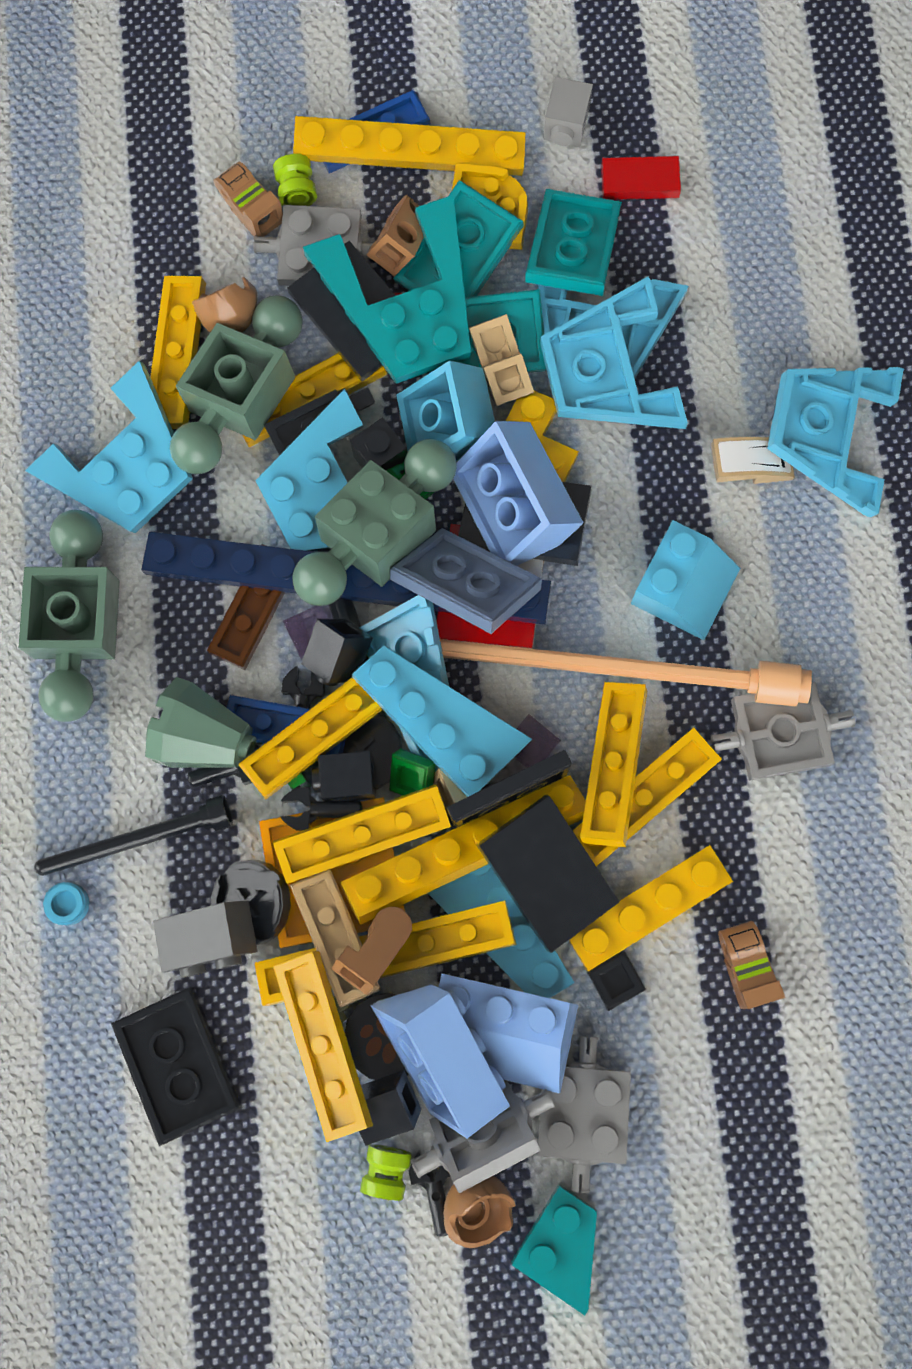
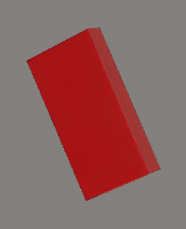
[601,156,681,200]

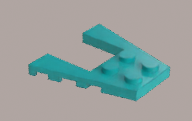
[303,195,471,384]

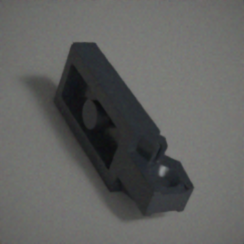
[264,387,375,456]

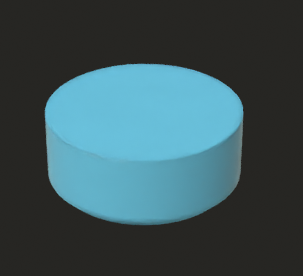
[43,882,90,926]

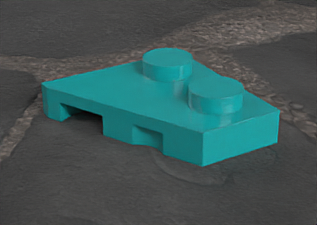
[511,1184,597,1316]

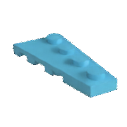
[359,595,449,772]
[352,645,532,797]
[428,864,574,998]

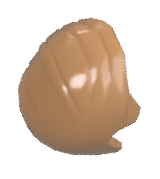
[192,277,257,333]
[443,1176,516,1248]

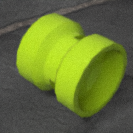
[273,154,317,206]
[360,1144,412,1201]

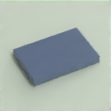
[390,528,542,634]

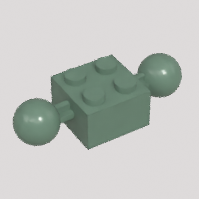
[170,295,303,474]
[292,439,457,606]
[18,510,120,722]

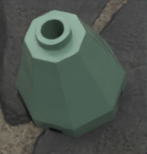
[145,677,256,768]

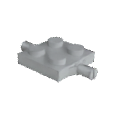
[253,205,373,286]
[711,682,855,781]
[537,1036,631,1193]
[410,1080,555,1193]

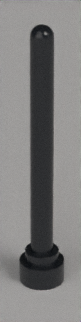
[34,794,233,876]

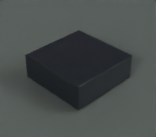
[586,951,646,1011]

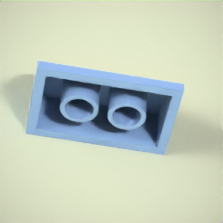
[453,421,583,566]
[438,974,578,1093]
[371,984,510,1139]

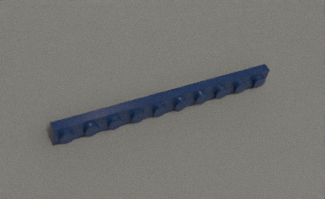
[141,532,551,625]

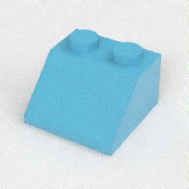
[396,360,495,461]
[631,520,741,640]

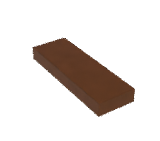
[207,544,285,670]

